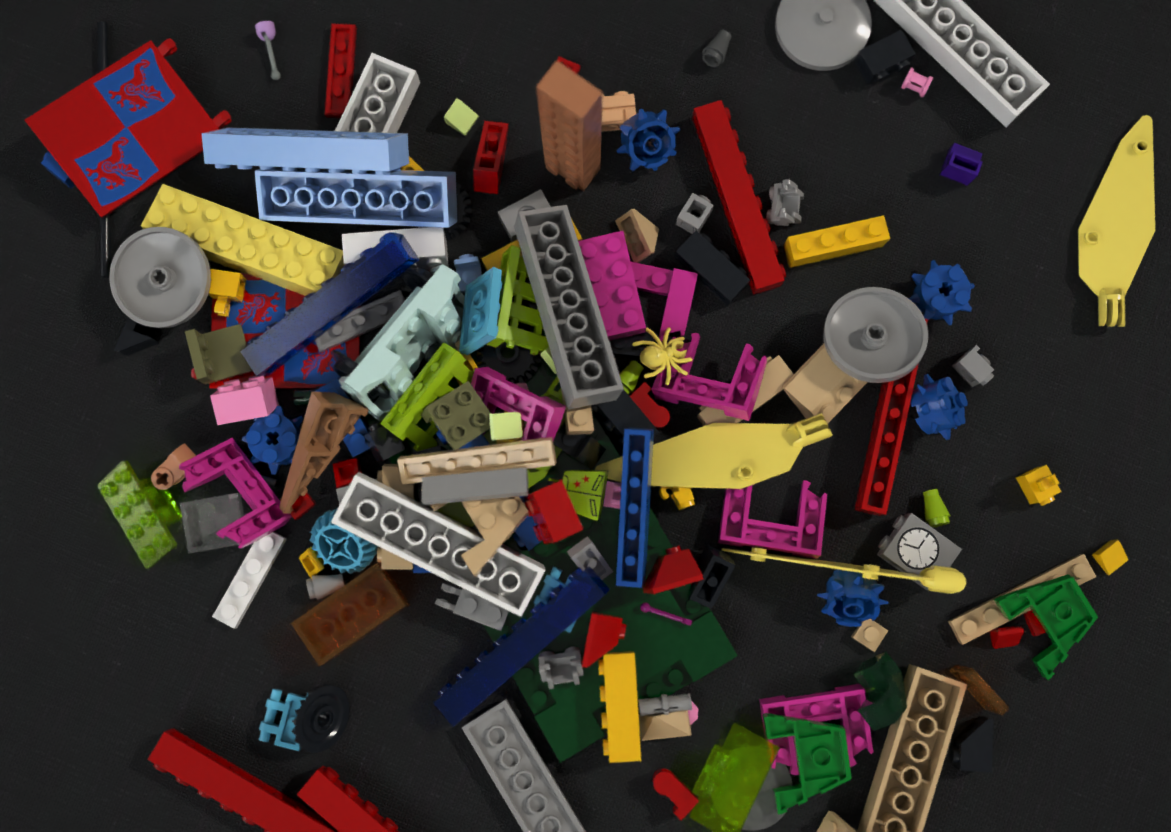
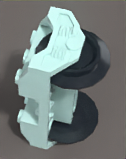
[330,264,465,421]

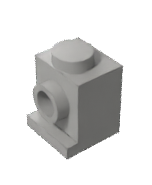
[676,193,714,234]
[952,345,994,387]

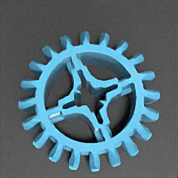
[310,507,378,574]

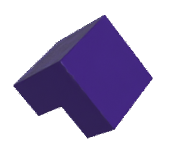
[940,143,983,185]

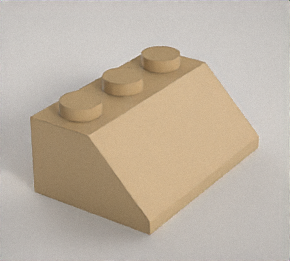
[782,344,867,424]

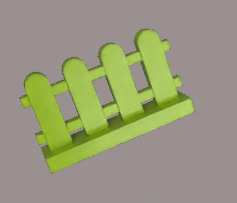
[487,245,549,356]
[380,342,475,451]

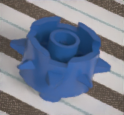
[616,109,680,171]
[908,260,975,325]
[910,374,968,440]
[242,406,304,475]
[817,569,888,627]

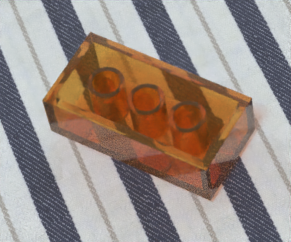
[291,563,410,666]

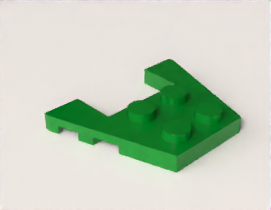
[994,574,1098,680]
[763,713,852,815]

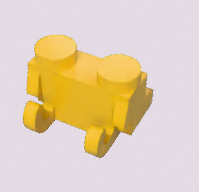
[659,487,695,510]

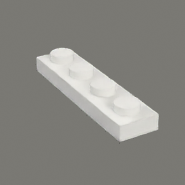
[212,532,287,629]

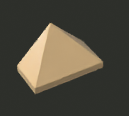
[615,209,659,263]
[638,710,692,741]

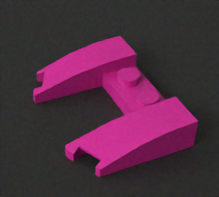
[631,262,698,342]
[652,333,767,421]
[471,367,566,468]
[179,438,292,549]
[717,480,827,559]
[759,684,873,775]

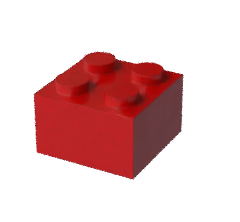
[523,480,583,544]

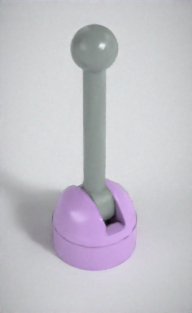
[255,21,281,80]

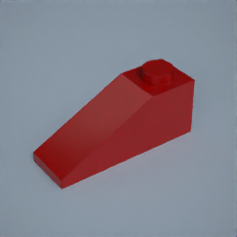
[473,121,508,194]

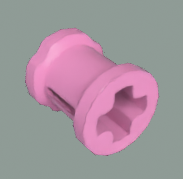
[901,68,933,97]

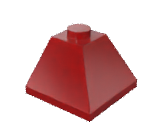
[642,545,704,594]
[582,612,626,668]

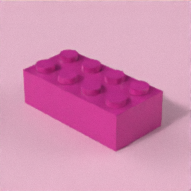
[578,231,646,341]

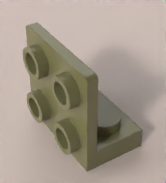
[185,324,253,385]
[421,381,491,451]

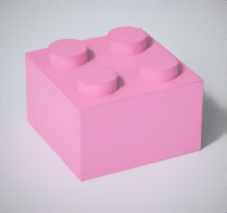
[210,375,279,425]

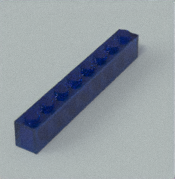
[240,232,420,376]
[434,566,610,727]

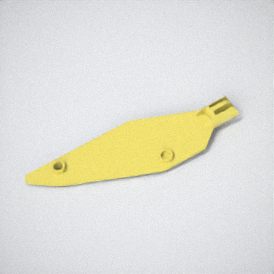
[1078,115,1155,327]
[595,413,832,489]
[721,547,966,594]

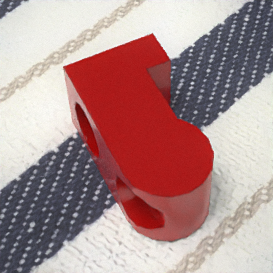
[630,382,670,430]
[652,768,699,821]

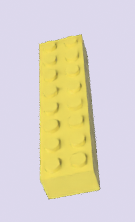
[141,184,346,305]

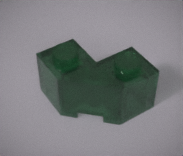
[853,651,907,731]

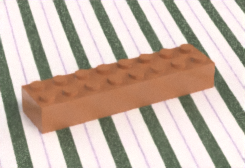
[536,60,603,191]

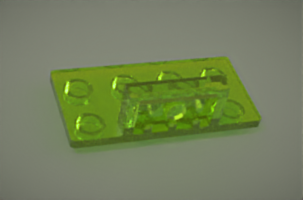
[98,460,184,569]
[690,723,779,832]

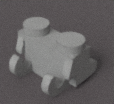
[767,179,804,226]
[539,647,583,689]

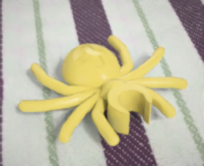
[632,327,693,385]

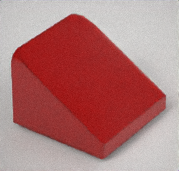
[989,626,1024,649]

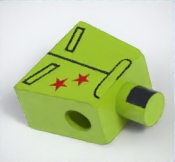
[547,470,609,521]

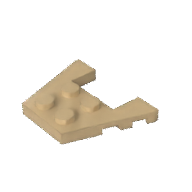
[421,489,529,577]

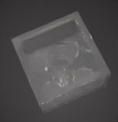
[180,493,244,554]

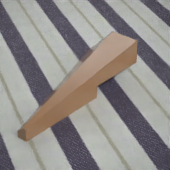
[279,391,369,514]

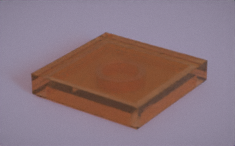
[949,665,1009,715]

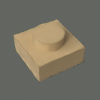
[851,619,888,652]

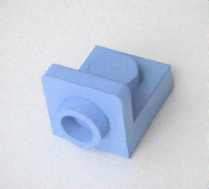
[454,254,482,293]

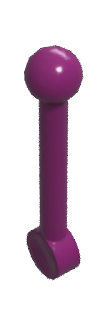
[640,603,692,626]

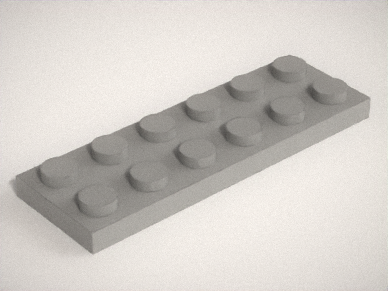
[462,699,586,832]

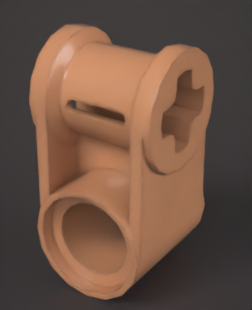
[151,443,196,490]

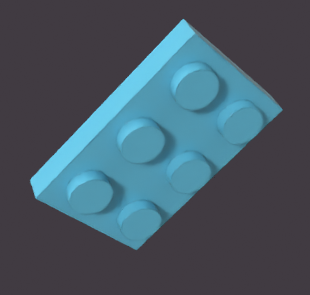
[459,267,502,355]

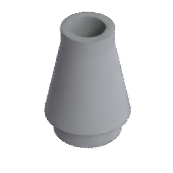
[306,574,345,600]

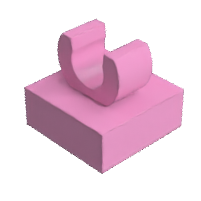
[603,481,621,509]

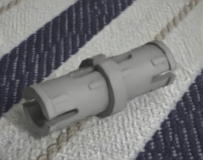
[638,693,692,716]

